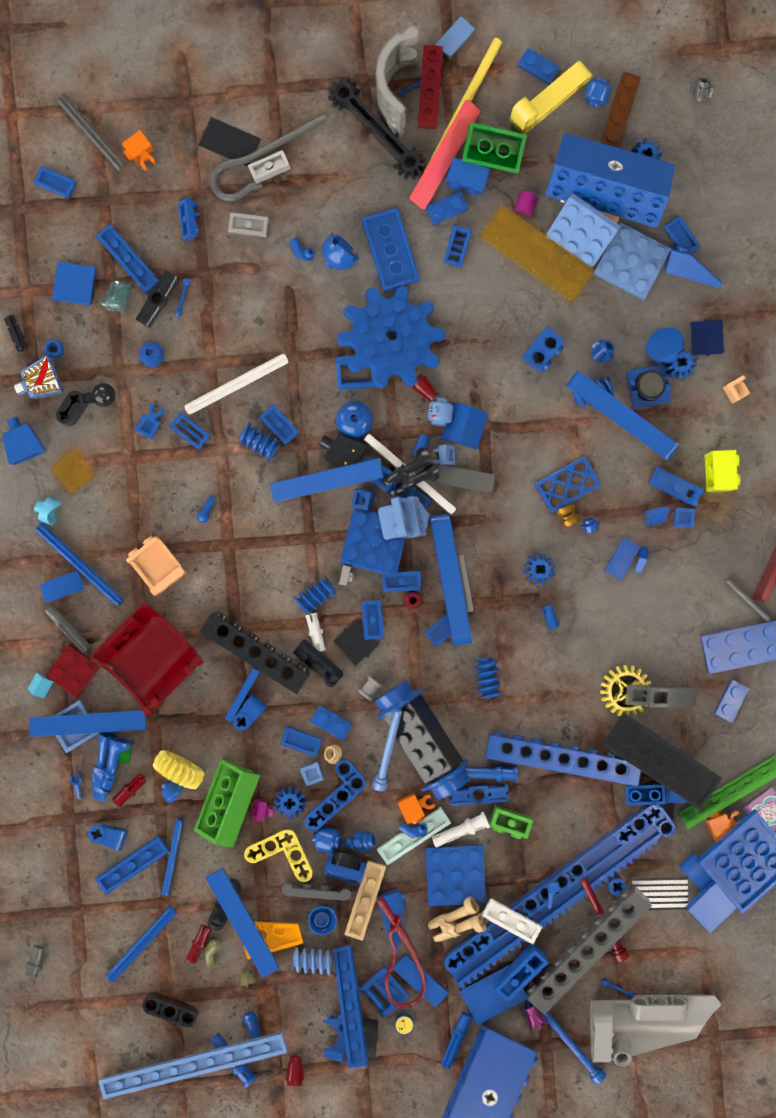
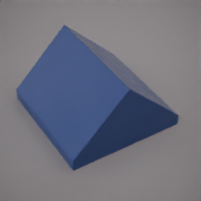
[441,403,488,450]

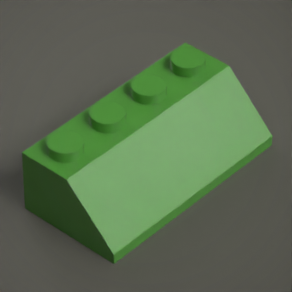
[194,759,260,848]

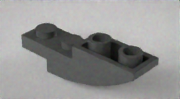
[625,684,697,708]

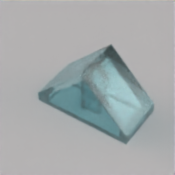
[101,281,131,314]

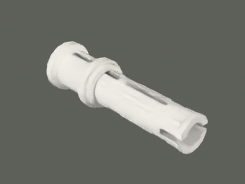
[431,811,490,848]

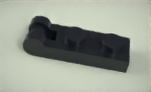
[293,639,343,687]

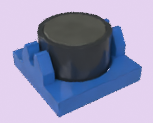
[626,364,671,410]
[323,852,366,885]

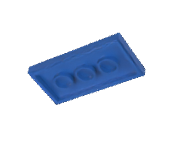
[361,207,420,292]

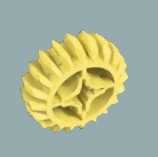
[600,665,651,716]
[153,750,205,789]

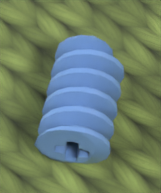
[292,947,332,976]

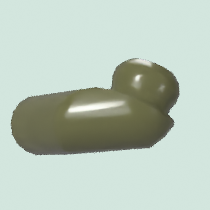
[204,939,222,967]

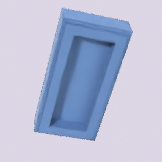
[435,16,475,59]

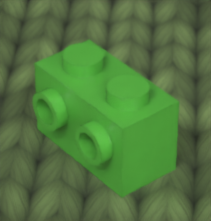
[489,805,533,839]

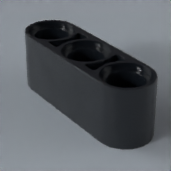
[142,992,199,1028]

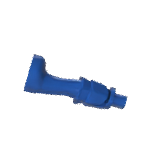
[91,732,132,802]

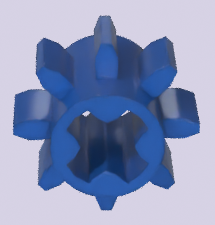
[591,339,615,364]

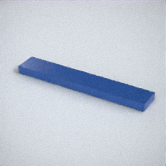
[270,458,385,502]
[29,710,147,737]
[205,867,280,978]
[333,945,369,1069]

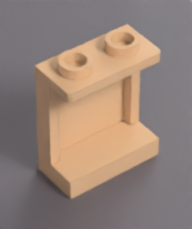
[126,536,187,596]

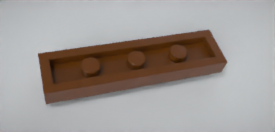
[600,71,641,148]

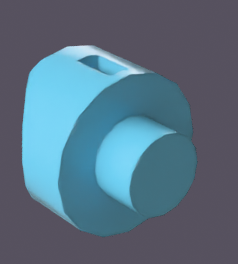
[34,496,63,526]

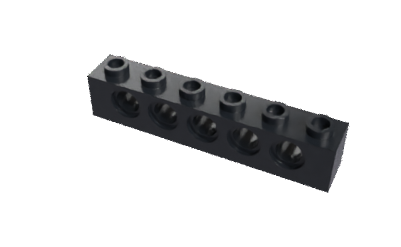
[199,611,310,695]

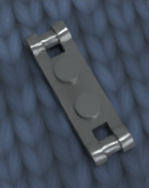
[282,881,352,901]

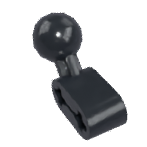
[56,383,116,427]

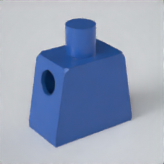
[2,417,47,466]

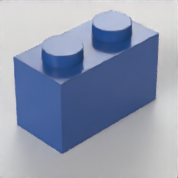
[446,157,490,196]

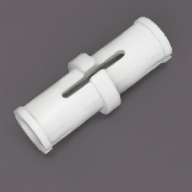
[305,613,326,651]

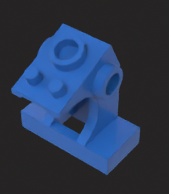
[322,1015,348,1063]

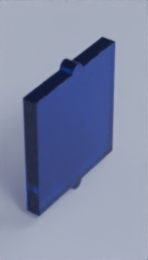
[690,319,724,357]

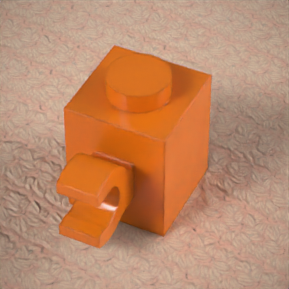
[122,130,156,171]
[397,792,435,825]
[705,810,741,842]

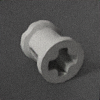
[358,676,382,701]

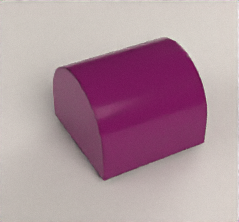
[514,191,538,217]

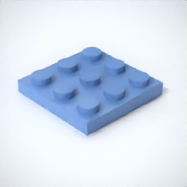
[545,193,621,268]
[593,222,671,301]

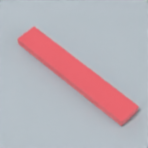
[410,100,481,209]

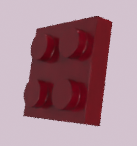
[46,644,100,698]

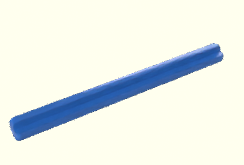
[35,523,124,606]

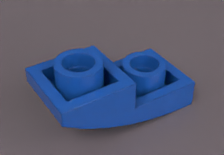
[39,571,84,603]
[679,853,712,890]

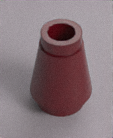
[412,373,438,402]
[403,591,422,610]
[285,1056,304,1086]

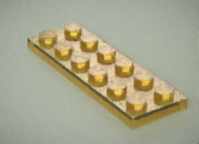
[479,205,595,303]

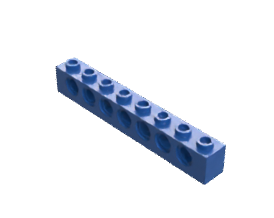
[485,731,641,786]

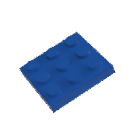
[340,508,405,577]
[425,844,486,906]

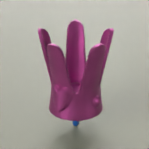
[523,1001,548,1032]

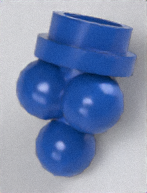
[344,831,376,852]

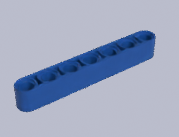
[566,370,680,461]
[430,513,472,646]

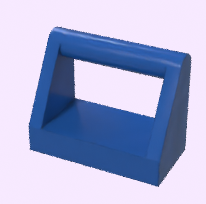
[335,356,376,390]

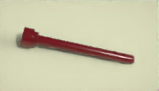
[581,878,629,963]

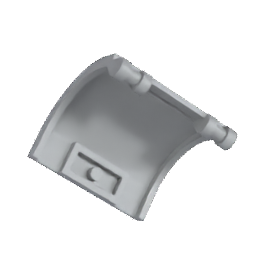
[376,27,418,137]

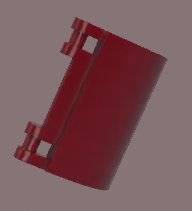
[90,601,204,717]

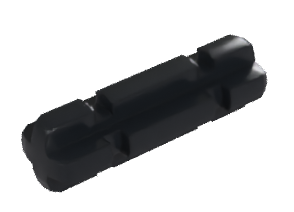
[4,315,28,352]

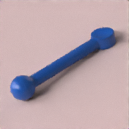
[398,80,421,97]
[174,278,191,317]
[602,978,637,1000]

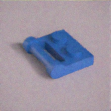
[359,966,409,1018]

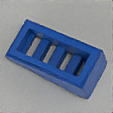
[443,224,472,267]
[643,506,670,526]

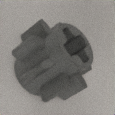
[690,78,714,102]

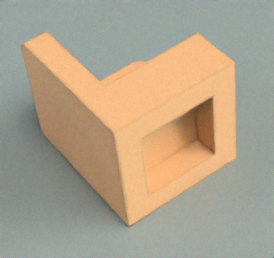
[723,375,750,404]

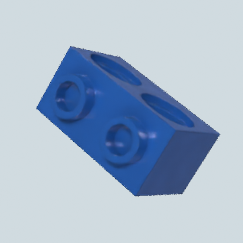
[521,326,564,373]

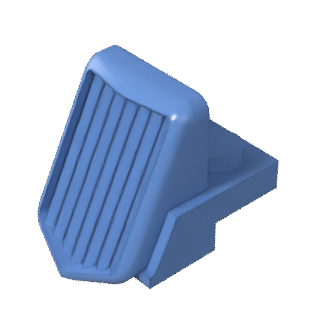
[378,496,430,540]

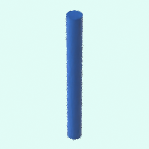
[161,819,184,896]

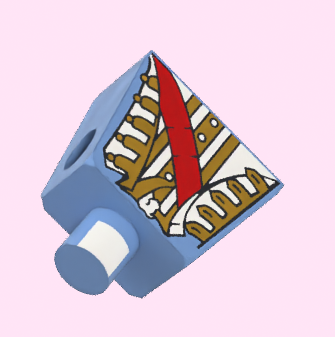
[14,356,64,399]

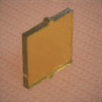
[50,449,96,494]

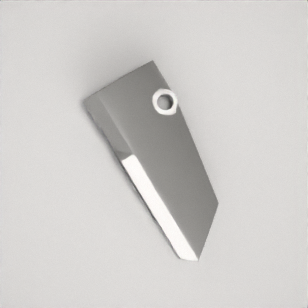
[590,995,722,1067]

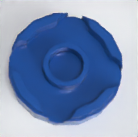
[646,328,685,363]

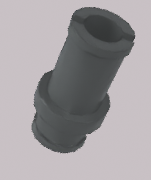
[25,945,45,978]

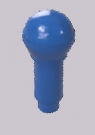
[197,495,215,523]

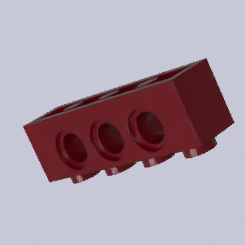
[418,45,443,129]

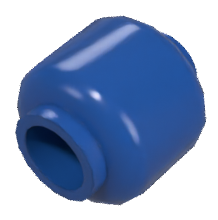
[584,77,612,108]
[313,826,342,854]

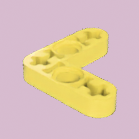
[244,828,313,882]

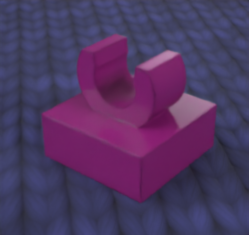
[252,798,274,822]

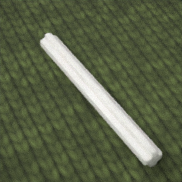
[184,354,288,414]

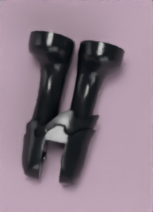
[382,447,440,497]

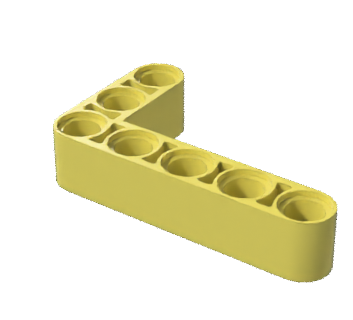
[510,60,593,134]

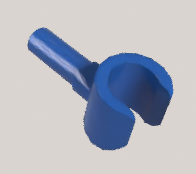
[70,771,82,799]
[547,881,559,909]

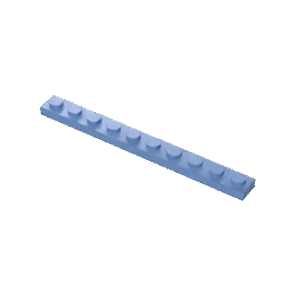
[98,1032,288,1099]

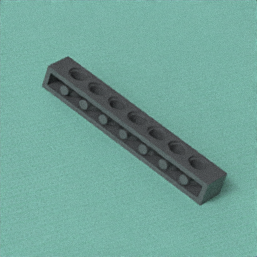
[526,884,652,1015]

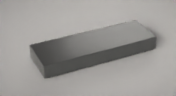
[435,464,495,494]

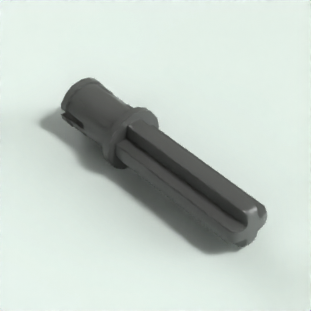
[44,604,91,653]

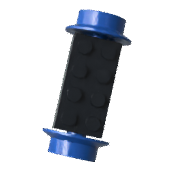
[375,680,470,800]

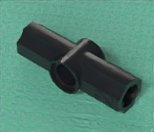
[135,270,180,328]

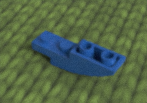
[625,782,687,805]

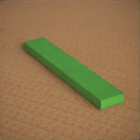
[677,755,776,829]

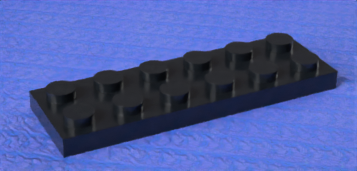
[602,712,722,811]

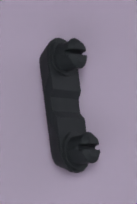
[208,878,241,931]

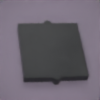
[334,620,379,666]

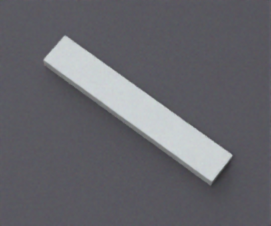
[364,434,456,515]

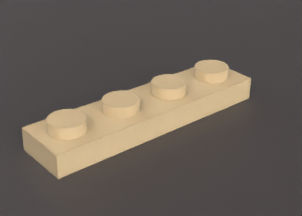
[344,860,386,941]

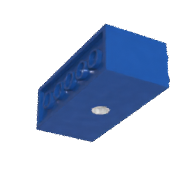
[545,132,675,228]
[442,1025,537,1118]

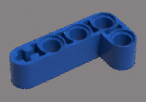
[305,758,366,831]

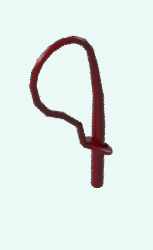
[377,896,426,1008]

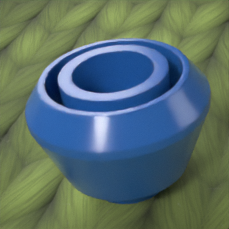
[138,341,165,367]
[161,779,185,803]

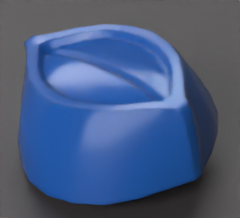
[308,906,337,935]

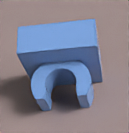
[433,445,455,466]

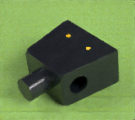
[319,434,367,468]

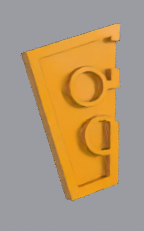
[244,921,304,959]

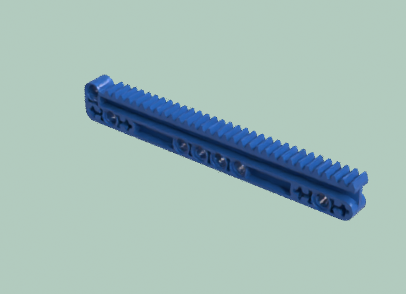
[444,804,676,989]

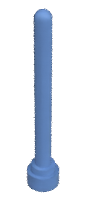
[372,709,402,791]

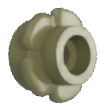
[241,968,253,988]

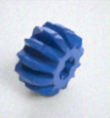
[631,139,663,161]
[664,348,697,380]
[523,553,556,585]
[274,786,307,819]

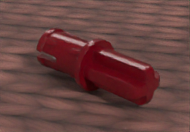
[112,774,147,807]
[186,924,212,964]

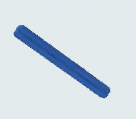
[106,906,177,982]

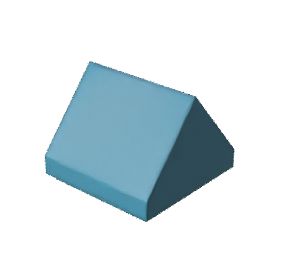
[27,673,54,698]

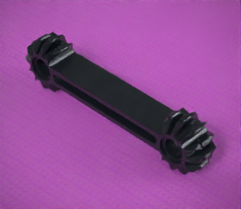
[328,77,426,180]

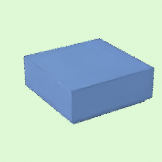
[300,761,325,787]

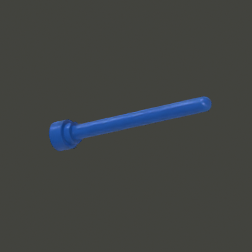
[539,1010,607,1085]

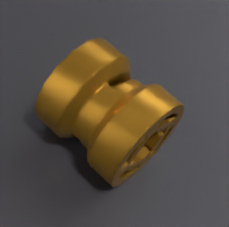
[556,503,581,528]

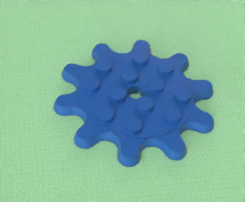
[337,286,446,388]

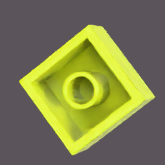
[705,450,740,492]

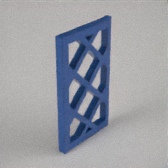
[534,455,601,513]

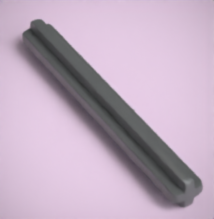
[57,95,126,171]

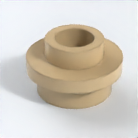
[324,745,342,764]

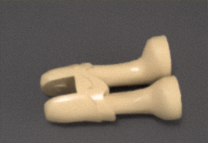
[428,896,486,942]

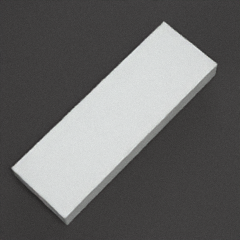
[481,898,542,944]

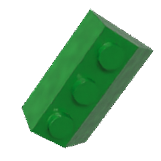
[462,122,527,174]

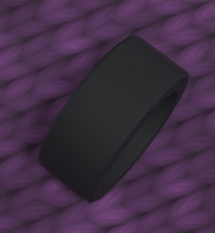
[363,1019,378,1058]

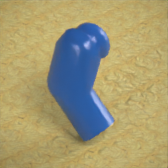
[289,238,315,261]
[398,821,428,839]

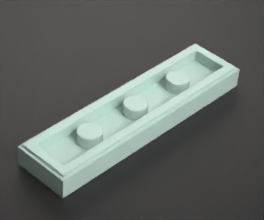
[377,806,451,865]

